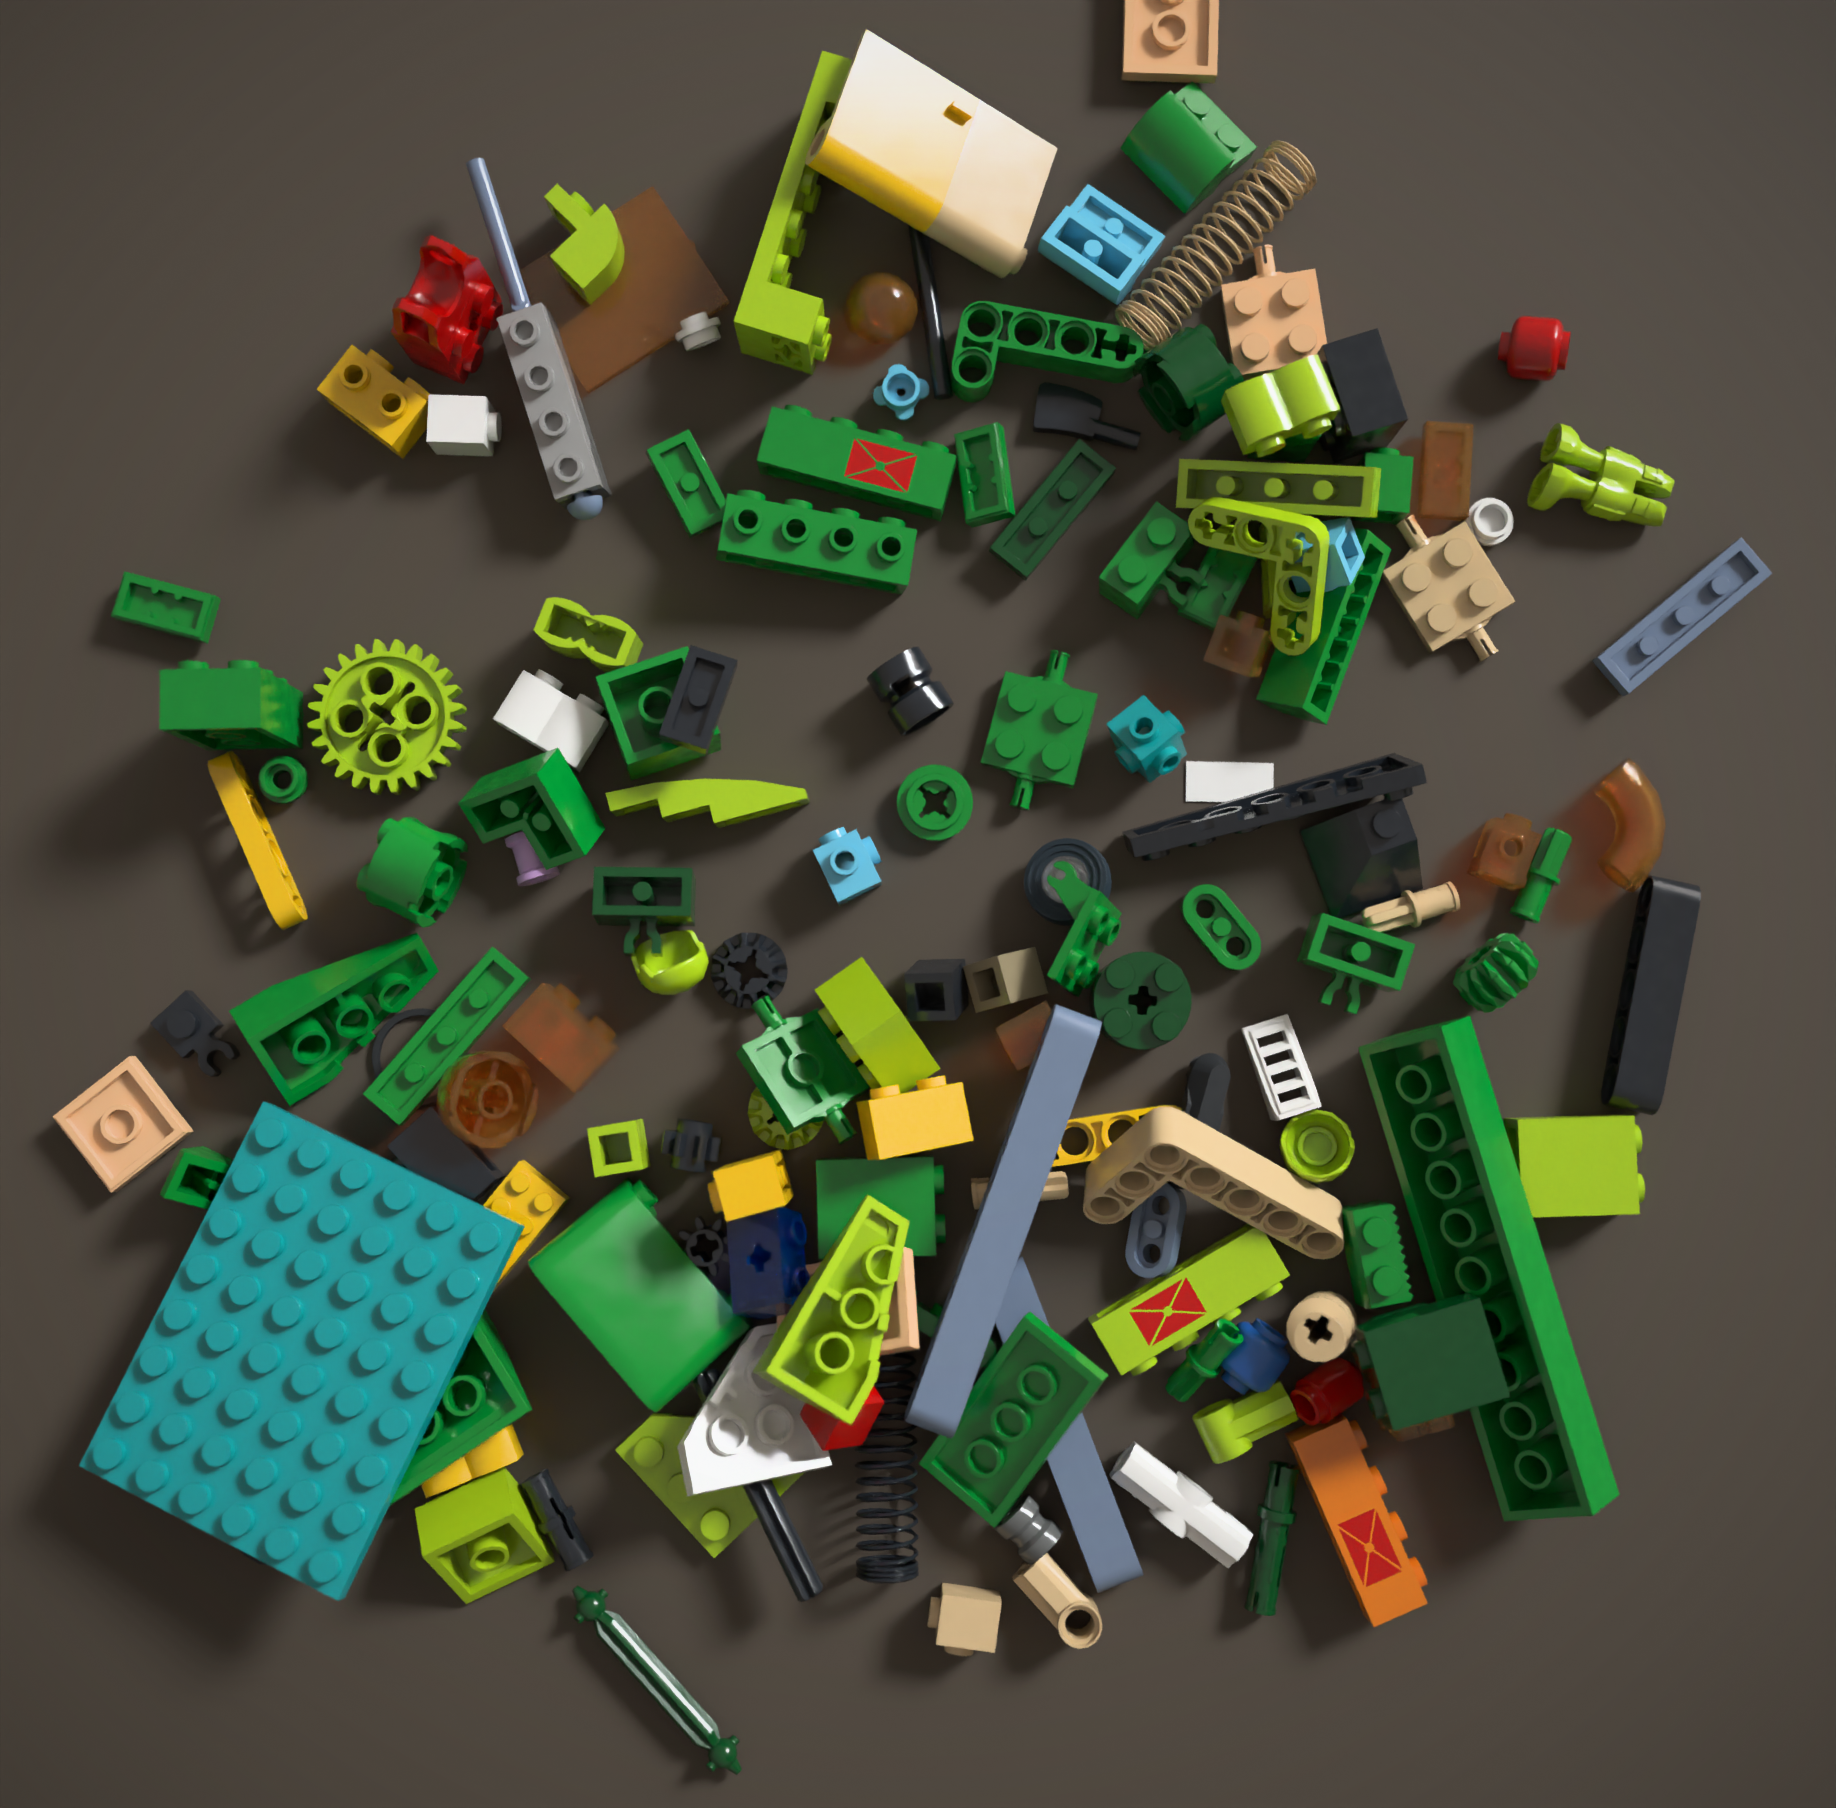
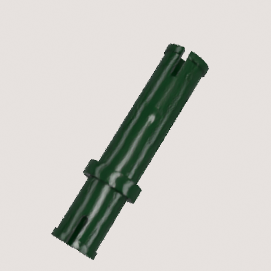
[1244,1460,1301,1616]

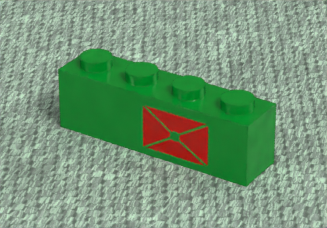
[757,405,956,521]

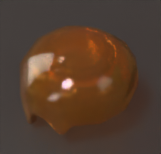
[842,272,918,345]

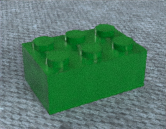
[159,660,303,751]

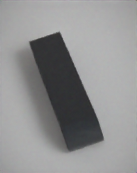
[1601,875,1701,1115]

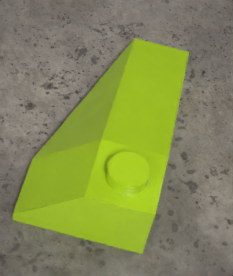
[753,1195,910,1425]

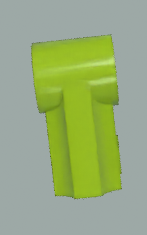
[1192,1379,1298,1464]

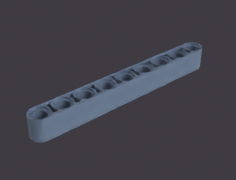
[904,1004,1102,1439]

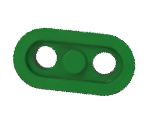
[1180,884,1261,970]

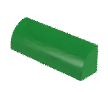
[1256,528,1391,725]

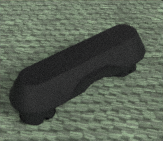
[1168,1053,1231,1189]

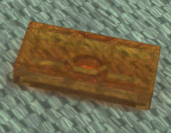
[1418,421,1474,521]

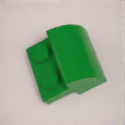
[1120,81,1257,214]

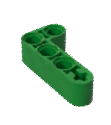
[951,301,1144,402]

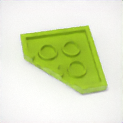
[615,1413,805,1558]

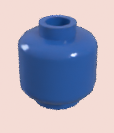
[1221,1318,1290,1395]

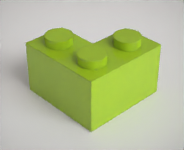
[815,957,941,1093]

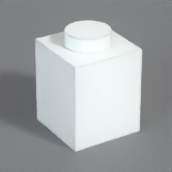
[426,394,502,456]

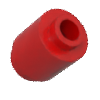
[1290,1357,1364,1425]

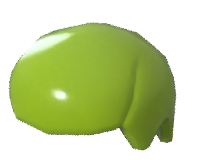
[631,930,709,995]
[1280,1109,1355,1184]

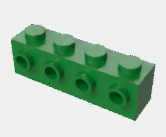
[716,490,917,595]

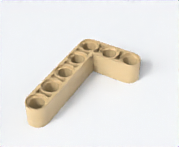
[1083,1107,1344,1260]

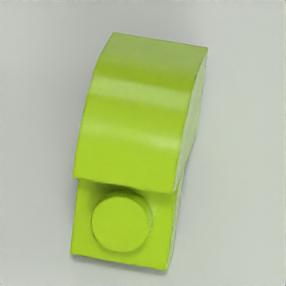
[544,184,624,305]

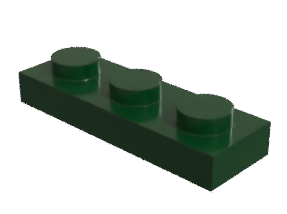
[989,439,1116,581]

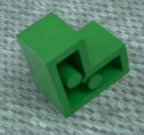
[458,748,606,870]

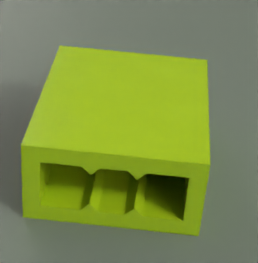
[1504,1114,1645,1218]

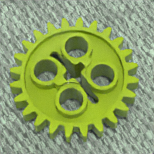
[307,639,467,795]

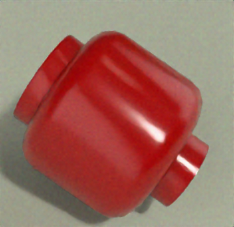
[1498,316,1571,381]

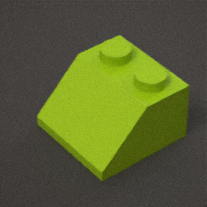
[415,1467,555,1604]

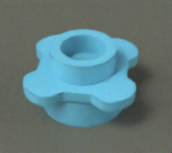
[873,364,929,421]

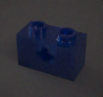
[726,1206,810,1320]

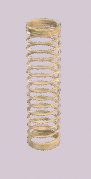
[1115,140,1317,351]

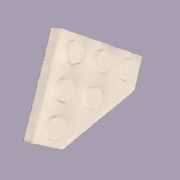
[677,1323,832,1497]

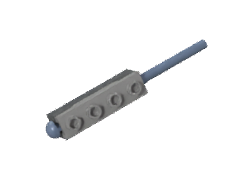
[466,158,612,521]

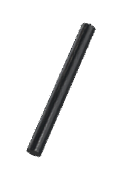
[908,225,953,400]

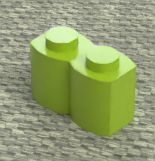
[1221,354,1340,457]
[533,597,644,673]

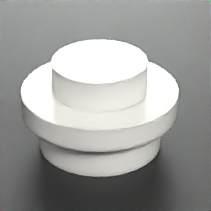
[675,312,721,351]
[1465,498,1514,546]

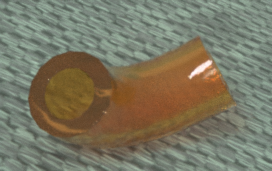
[1594,758,1666,893]

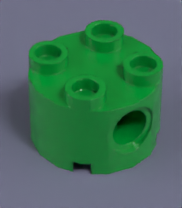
[356,817,468,928]

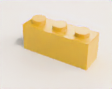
[708,1149,794,1222]

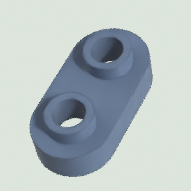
[1125,1182,1187,1278]

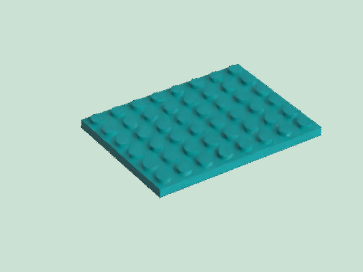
[79,1101,524,1601]

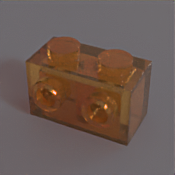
[502,983,620,1092]

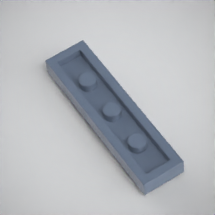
[1592,537,1772,697]

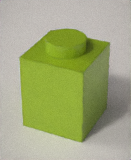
[587,1119,651,1177]

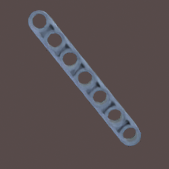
[995,1257,1144,1593]

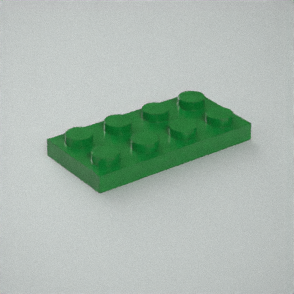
[919,1312,1108,1528]

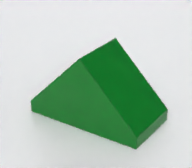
[160,1146,234,1210]

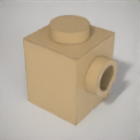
[927,1582,1002,1656]

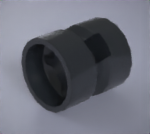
[867,647,954,737]

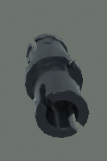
[519,1468,594,1572]

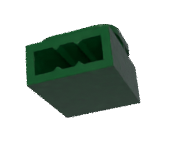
[1351,1293,1510,1431]

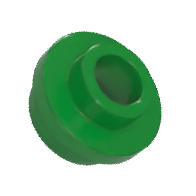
[258,756,308,804]

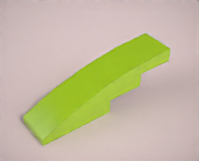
[606,779,810,828]

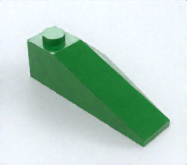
[229,932,439,1106]

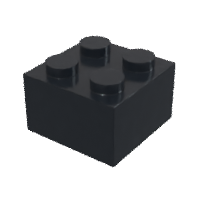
[1317,328,1408,463]

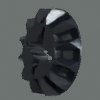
[711,933,788,1009]

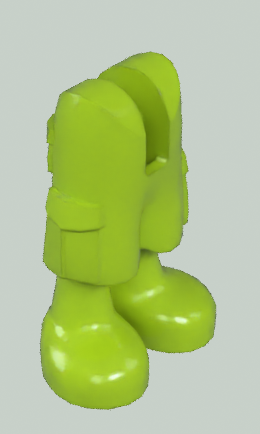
[1527,423,1675,527]

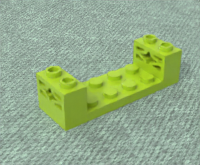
[734,51,852,375]

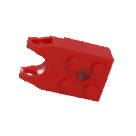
[391,235,503,385]

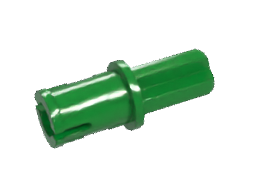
[1509,828,1572,924]
[1165,1319,1243,1402]

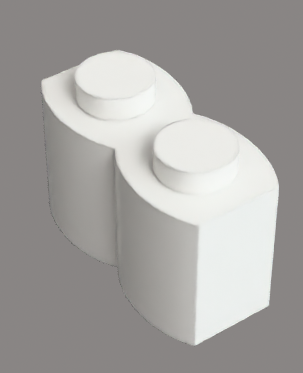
[493,669,609,772]

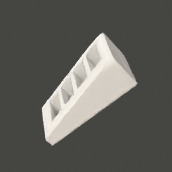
[1241,1014,1322,1121]

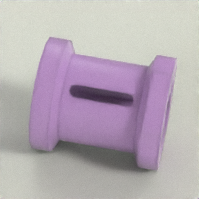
[504,831,560,886]

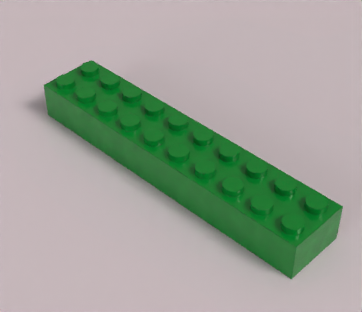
[1358,1016,1619,1521]

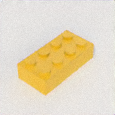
[483,1160,570,1292]

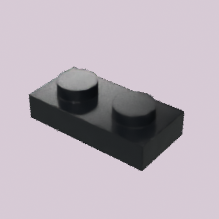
[659,645,738,755]

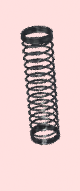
[855,1350,919,1584]

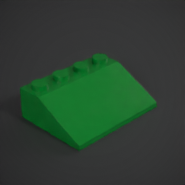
[389,1309,532,1507]

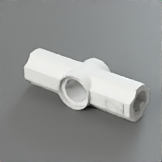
[1109,1441,1253,1568]

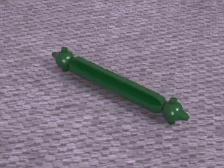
[572,1585,742,1775]

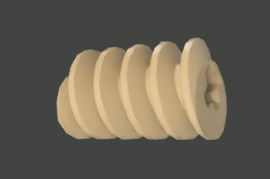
[1287,1291,1357,1362]

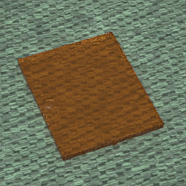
[520,186,730,394]

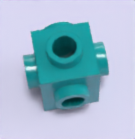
[1106,695,1187,783]

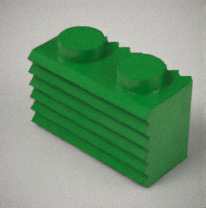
[1342,1200,1414,1309]

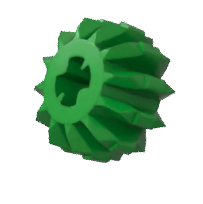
[1453,933,1539,1013]

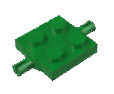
[981,650,1098,811]
[736,996,870,1144]

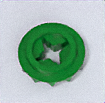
[897,765,973,841]

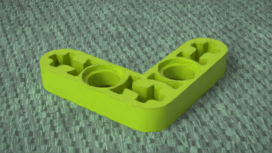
[1188,497,1330,656]

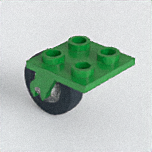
[1024,838,1122,997]

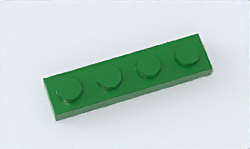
[363,947,531,1126]

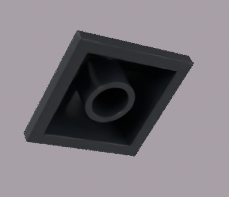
[1299,798,1423,918]

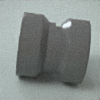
[994,1494,1063,1565]

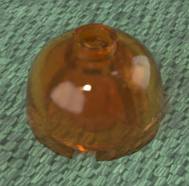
[437,1050,539,1149]

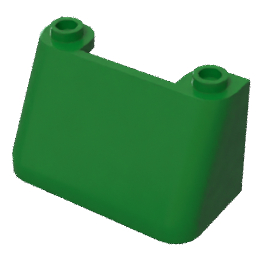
[528,1177,754,1412]

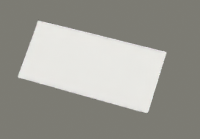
[1186,761,1274,802]

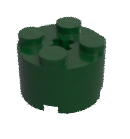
[1133,324,1244,441]
[1089,952,1192,1049]

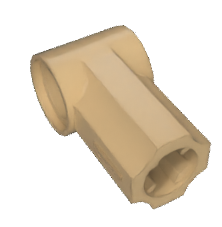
[1012,1553,1102,1649]

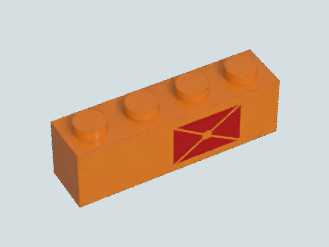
[1285,1414,1428,1627]

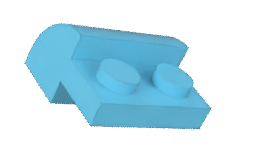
[1038,184,1165,305]

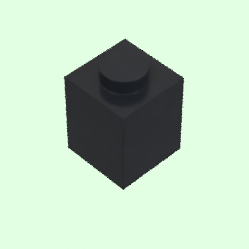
[904,959,969,1021]

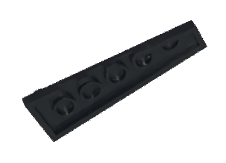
[1122,753,1427,861]

